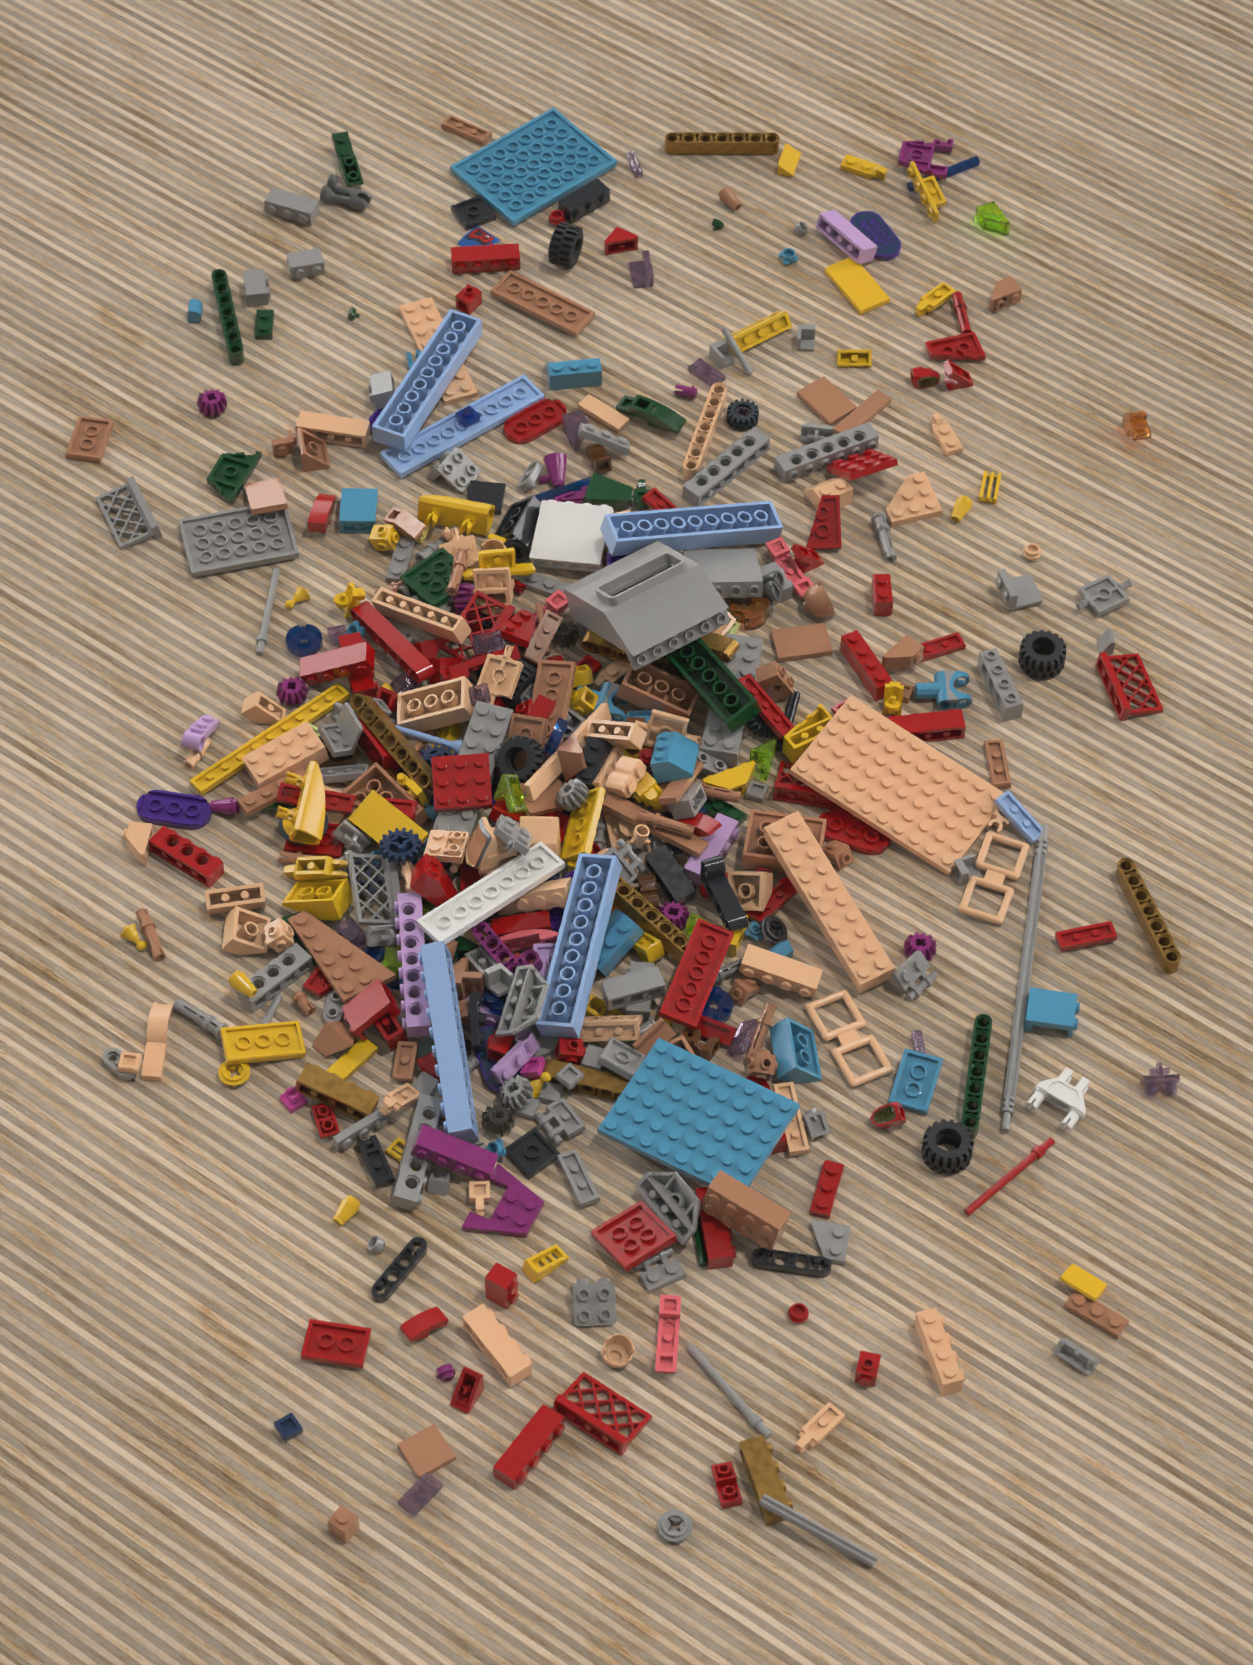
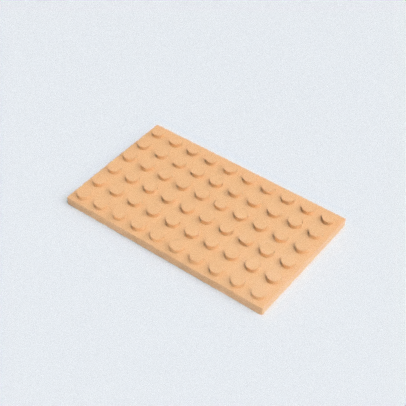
[789,695,1004,876]

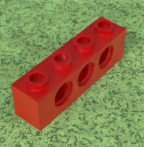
[149,825,225,888]

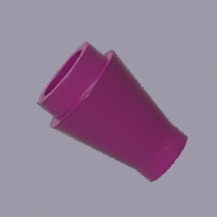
[210,797,240,816]

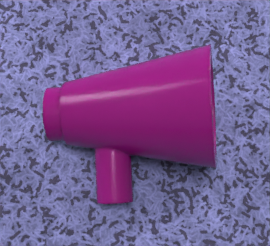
[539,452,567,490]

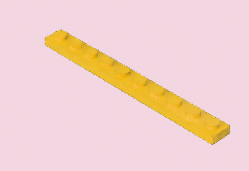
[189,683,350,796]

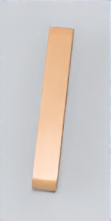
[683,382,727,481]

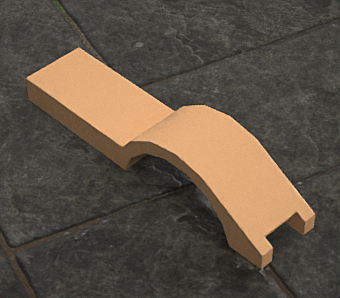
[141,1002,174,1081]

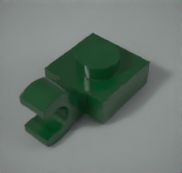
[633,479,650,508]

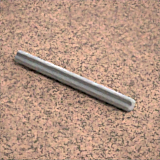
[759,1494,877,1567]

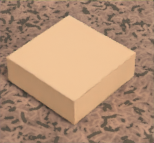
[117,1051,142,1074]

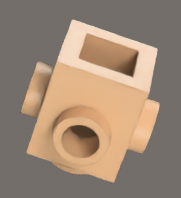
[264,917,294,953]

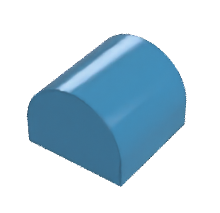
[187,298,203,323]

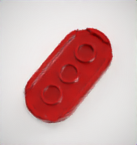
[503,398,567,444]
[818,809,891,855]

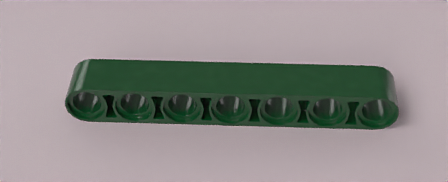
[211,269,244,366]
[961,1014,992,1139]

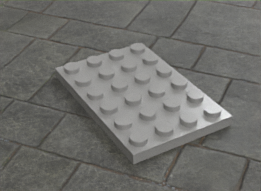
[178,506,300,578]

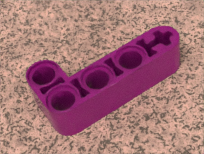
[472,921,543,974]

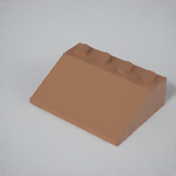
[341,762,429,846]
[742,809,827,874]

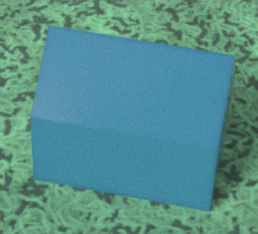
[768,940,793,958]

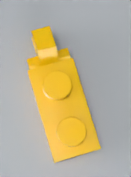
[840,154,887,180]
[914,282,956,317]

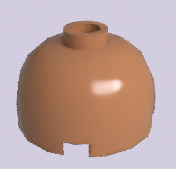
[803,581,836,618]

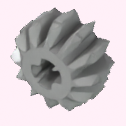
[556,779,589,811]
[499,1075,534,1110]

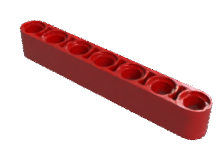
[350,601,435,684]

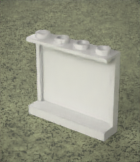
[529,500,614,572]

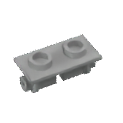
[1053,1338,1100,1376]

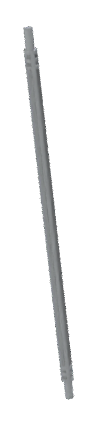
[1001,824,1048,1133]

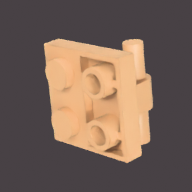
[423,830,469,873]

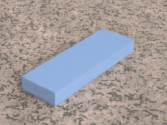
[993,790,1042,845]

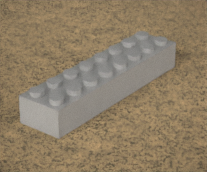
[700,633,763,768]
[432,701,514,842]

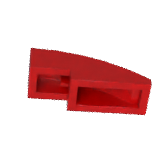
[308,493,337,533]
[669,813,722,837]

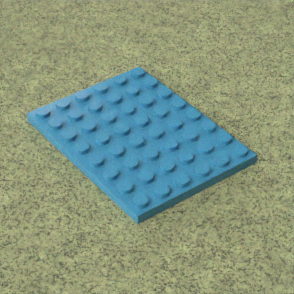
[450,107,617,226]
[598,1038,800,1187]

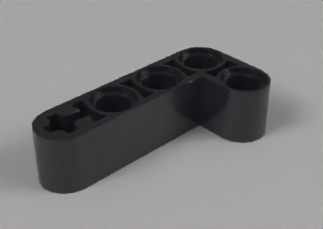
[700,855,748,932]

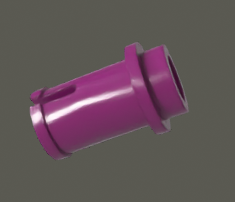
[674,384,698,400]

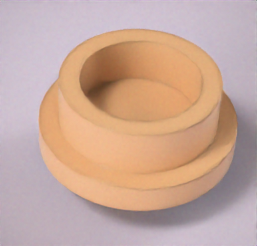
[1023,543,1041,560]

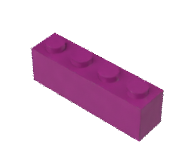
[411,1124,498,1181]

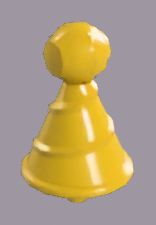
[285,586,310,610]
[120,924,147,951]
[530,1072,551,1098]

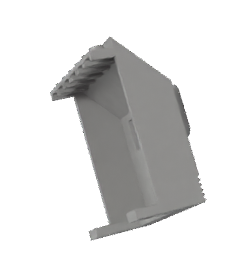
[563,541,730,671]

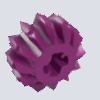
[197,388,227,418]
[454,583,475,614]
[276,675,308,707]
[658,900,690,931]
[904,931,937,962]

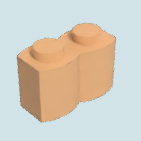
[605,756,647,798]

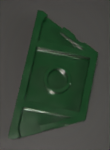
[207,451,262,505]

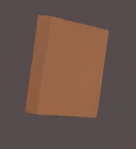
[397,1424,456,1480]

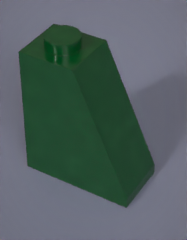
[582,472,634,511]

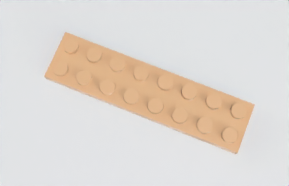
[399,297,478,406]

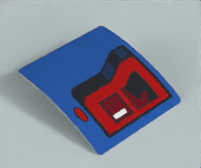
[457,226,500,246]

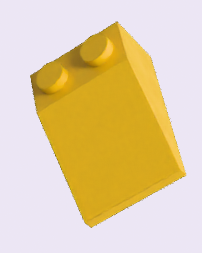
[282,878,353,921]

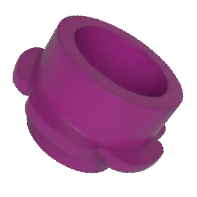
[436,1364,456,1382]

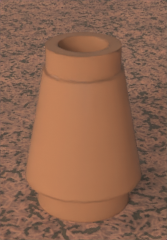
[718,186,742,211]

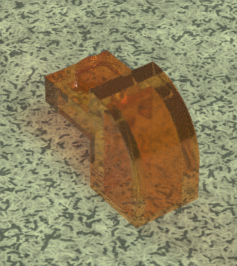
[1122,410,1151,441]
[729,597,770,630]

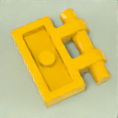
[397,773,430,809]

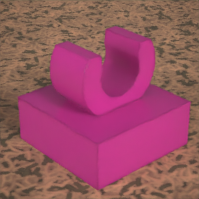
[520,1056,546,1081]
[279,1086,308,1114]

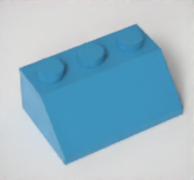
[545,358,602,390]
[650,731,700,783]
[597,909,645,977]
[769,1017,822,1084]

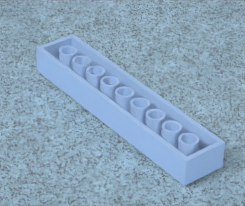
[372,309,482,452]
[600,501,783,556]
[535,853,622,1039]
[418,941,480,1143]

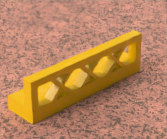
[721,311,792,355]

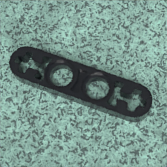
[371,1237,427,1303]
[751,1248,831,1278]

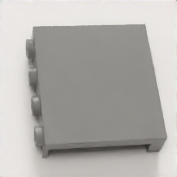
[682,548,763,598]

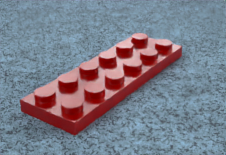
[658,918,734,1031]

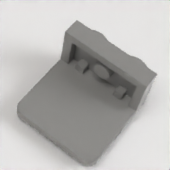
[428,446,481,493]
[995,568,1043,611]
[317,703,363,758]
[572,1278,616,1326]

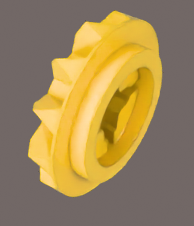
[218,1061,251,1088]

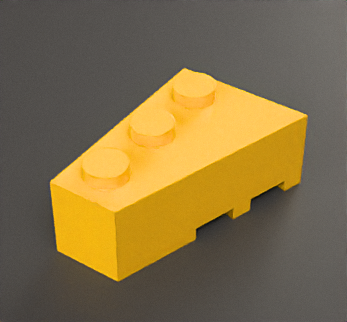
[782,703,832,764]

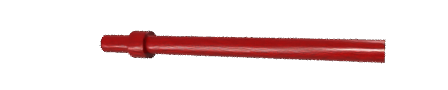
[964,1137,1055,1216]

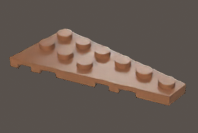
[288,910,396,1005]

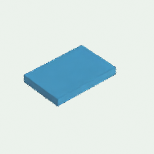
[888,1048,944,1115]

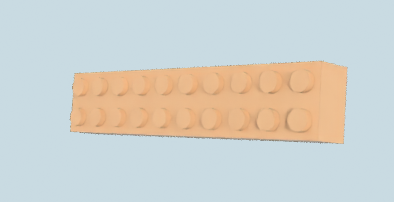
[764,811,895,994]

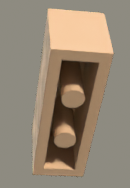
[584,719,647,750]
[205,883,267,915]

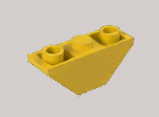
[702,760,755,796]

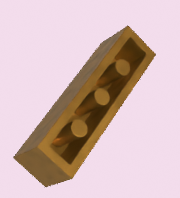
[295,1062,380,1121]
[739,1435,793,1526]

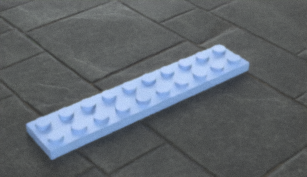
[380,375,545,478]

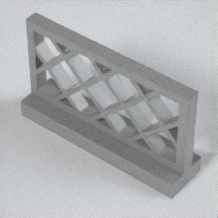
[95,476,162,551]
[347,853,401,926]

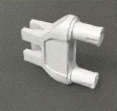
[1025,1067,1090,1132]

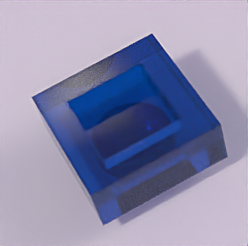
[455,405,480,428]
[363,945,387,963]

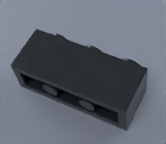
[558,178,610,224]
[644,844,696,905]

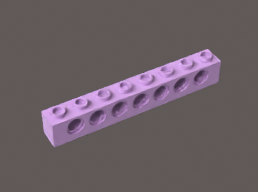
[394,892,431,1037]

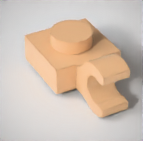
[469,1181,490,1217]

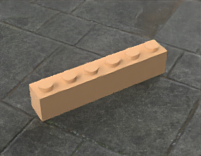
[371,587,472,645]

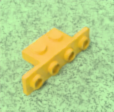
[907,161,947,223]
[462,548,535,581]

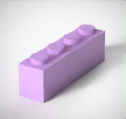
[815,210,878,264]
[684,813,740,886]

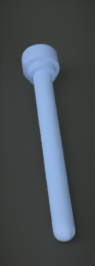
[384,725,463,755]

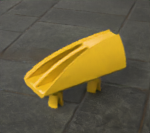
[417,495,495,537]
[275,761,325,845]

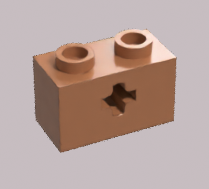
[755,660,795,702]

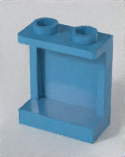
[339,488,379,533]
[1024,987,1080,1037]

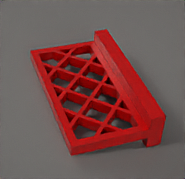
[440,590,516,673]
[1095,652,1164,721]
[773,761,848,812]
[553,1371,652,1456]

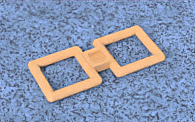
[958,831,1030,925]
[805,990,893,1087]

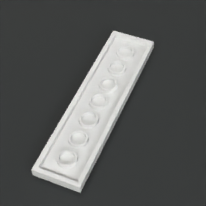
[417,842,566,944]

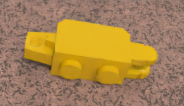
[632,771,663,809]
[283,856,348,881]

